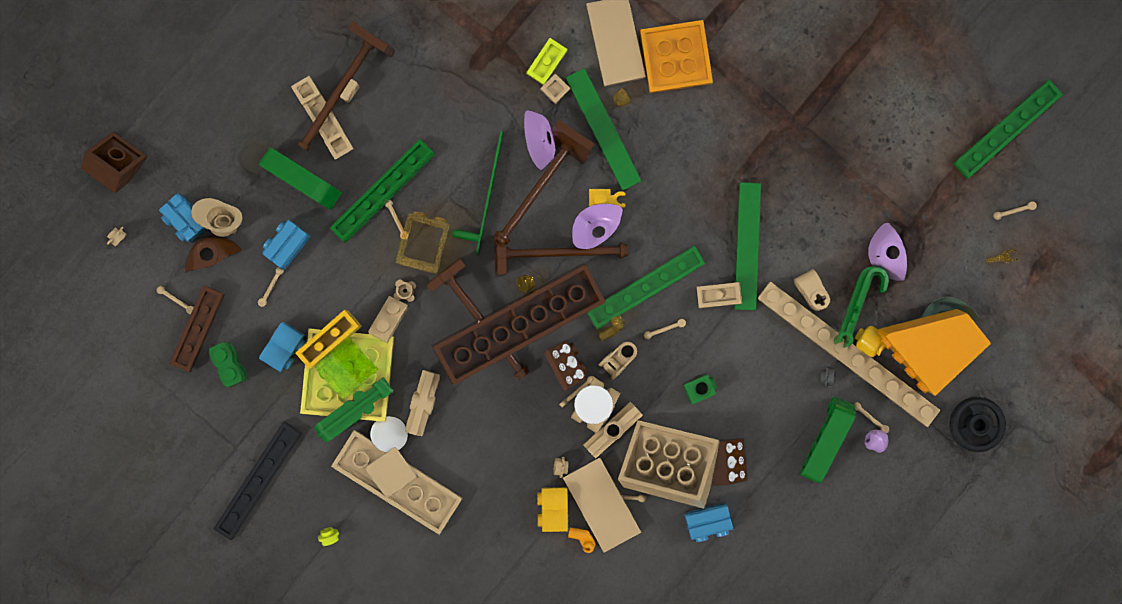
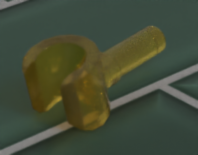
[985,249,1018,264]

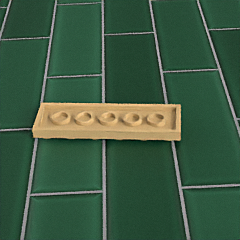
[331,430,463,535]

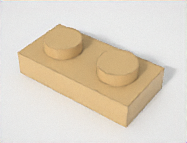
[697,282,742,308]
[368,296,408,343]

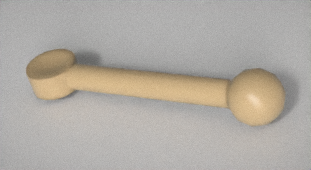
[385,200,409,240]
[993,202,1037,220]
[258,267,284,307]
[157,286,194,314]
[644,319,686,340]
[559,376,595,407]
[854,402,889,433]
[622,494,646,502]

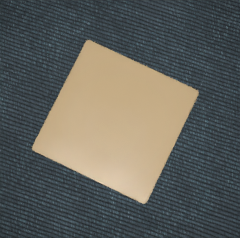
[365,447,417,498]

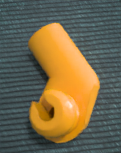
[568,527,596,553]

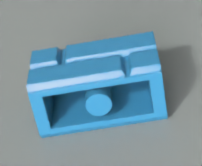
[159,193,208,243]
[262,220,311,270]
[684,502,733,542]

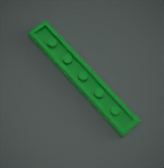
[565,68,641,191]
[953,79,1063,179]
[330,139,436,244]
[734,183,761,311]
[587,246,706,329]

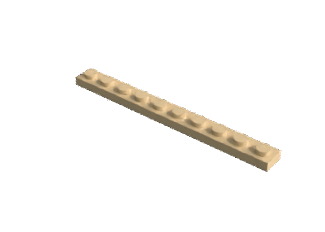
[757,281,940,427]

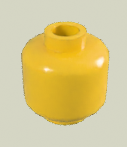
[855,326,886,357]

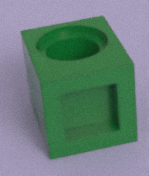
[682,374,717,404]

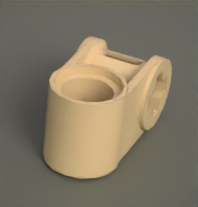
[794,269,830,311]
[598,341,637,380]

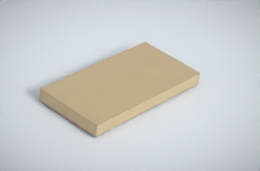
[586,0,646,87]
[563,457,641,553]

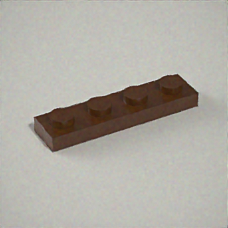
[169,286,225,372]

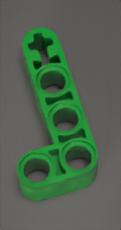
[258,147,342,210]
[799,396,856,484]

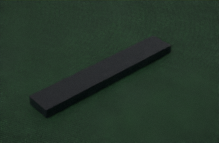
[213,421,302,540]

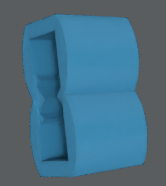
[259,322,306,372]

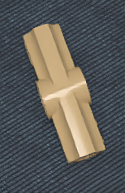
[405,370,441,436]
[583,402,643,458]

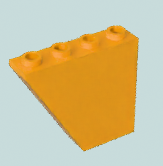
[876,309,991,396]

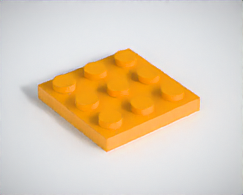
[640,20,713,93]

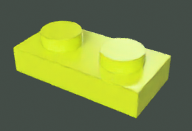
[527,38,568,85]

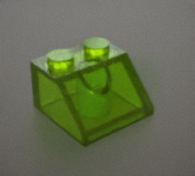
[314,338,379,399]

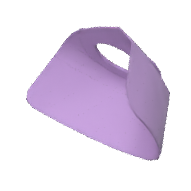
[524,110,556,170]
[572,204,623,249]
[868,223,907,281]

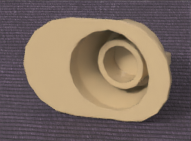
[191,198,242,237]

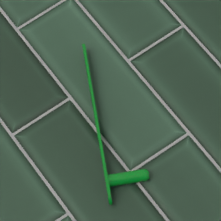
[452,131,504,256]

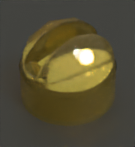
[613,88,631,106]
[516,275,535,293]

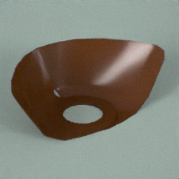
[185,235,241,273]

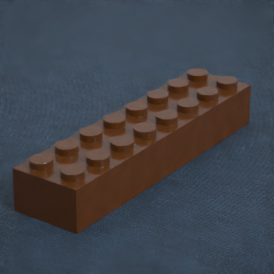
[431,264,605,385]

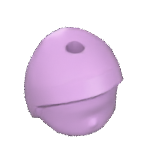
[865,429,889,453]

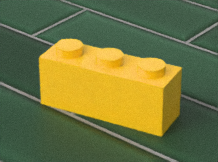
[296,310,362,369]

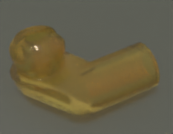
[598,315,625,342]

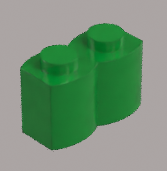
[209,342,247,388]

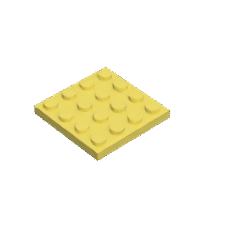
[300,329,394,422]

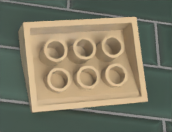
[618,420,720,509]

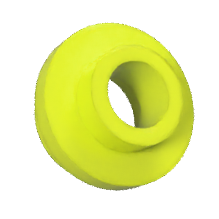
[318,527,339,546]

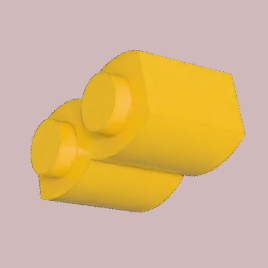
[537,487,568,532]

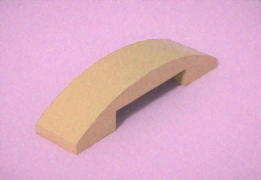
[291,76,354,160]

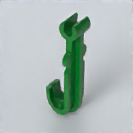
[834,266,889,348]
[314,377,394,443]

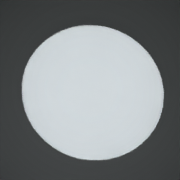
[575,386,613,424]
[370,416,408,452]

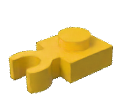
[589,189,625,208]

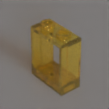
[395,211,450,274]

